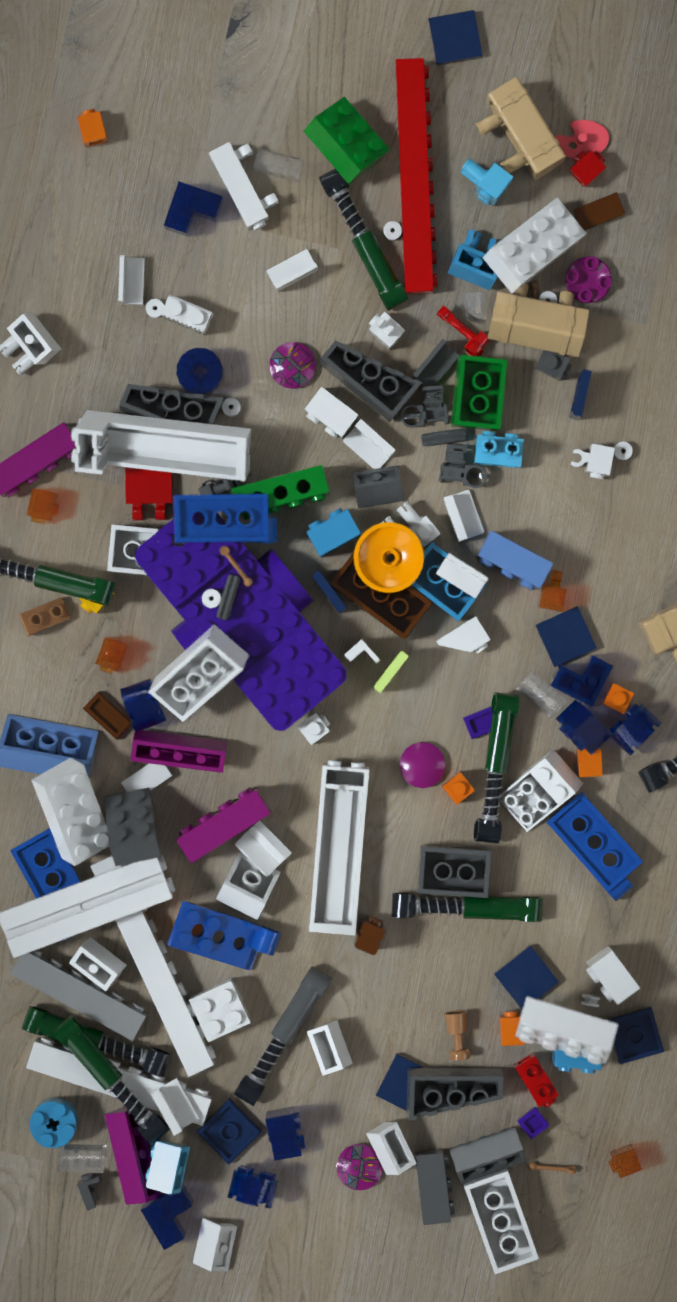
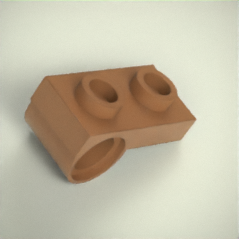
[18,597,71,637]

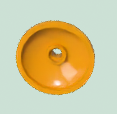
[354,522,424,593]

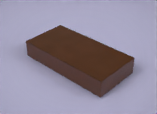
[573,192,625,231]
[83,692,133,740]

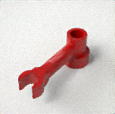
[436,305,491,357]

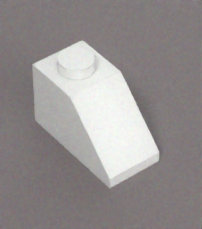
[436,616,491,653]

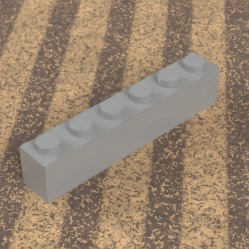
[10,949,147,1041]

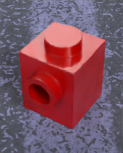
[568,150,607,187]

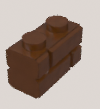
[354,915,385,955]

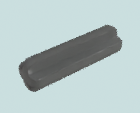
[421,428,467,447]
[216,574,240,620]

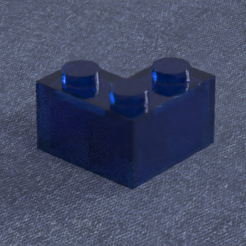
[164,181,224,237]
[549,655,613,707]
[555,699,611,755]
[265,1106,306,1161]
[141,1183,194,1250]

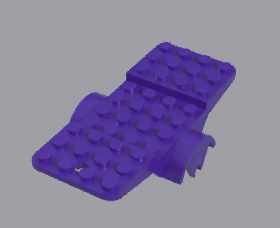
[135,512,347,731]

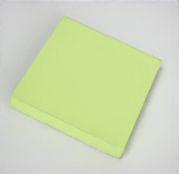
[374,651,409,693]

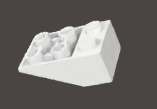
[499,749,583,832]

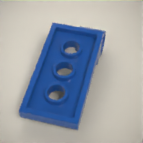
[173,494,278,543]
[547,792,643,901]
[10,828,81,942]
[167,900,281,971]

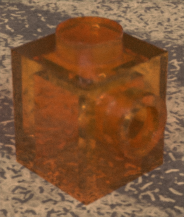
[26,488,59,524]
[608,1144,642,1178]

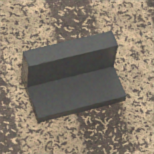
[413,339,460,386]
[353,465,404,508]

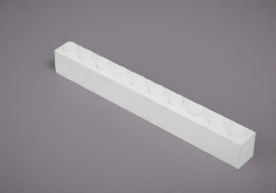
[90,855,216,1077]

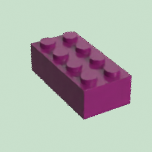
[176,787,271,863]

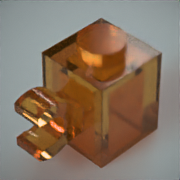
[537,570,567,612]
[95,637,128,674]

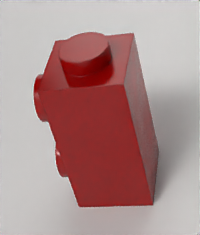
[514,1052,559,1107]

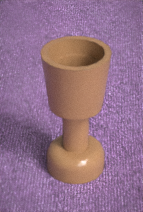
[444,1010,470,1061]

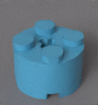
[30,1097,79,1148]

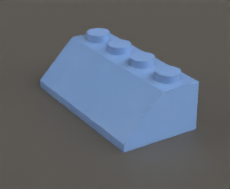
[0,714,99,778]

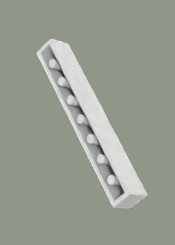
[26,1037,212,1126]

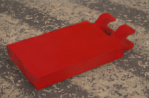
[125,467,172,521]

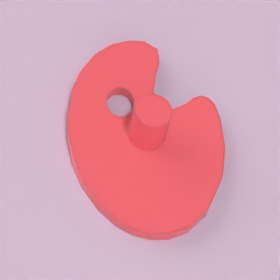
[555,120,609,159]

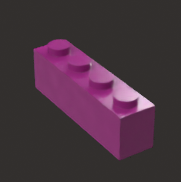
[0,422,76,498]
[130,729,227,773]
[104,1107,161,1205]

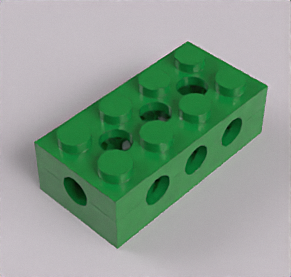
[231,465,329,521]

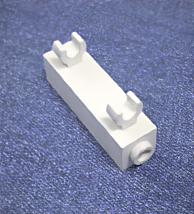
[209,142,279,231]

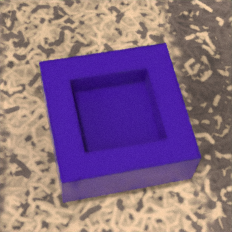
[517,1106,550,1140]

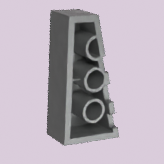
[319,340,422,422]
[119,384,223,425]
[406,1068,503,1121]

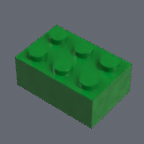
[303,96,390,184]
[451,355,507,431]

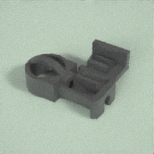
[400,385,448,428]
[439,443,488,488]
[198,472,252,495]

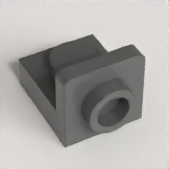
[534,350,572,381]
[77,1172,102,1211]

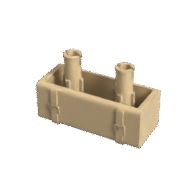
[475,77,566,180]
[487,283,589,357]
[638,603,677,662]

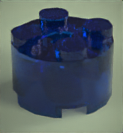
[176,348,224,396]
[120,678,167,732]
[609,704,662,756]
[227,1165,278,1208]

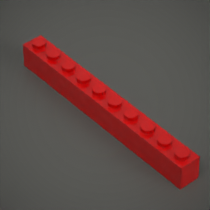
[395,58,438,295]

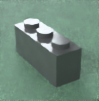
[450,1127,527,1184]
[415,1149,455,1225]

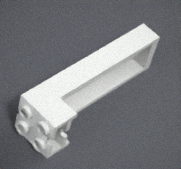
[72,410,251,481]
[309,760,369,935]
[0,855,176,958]

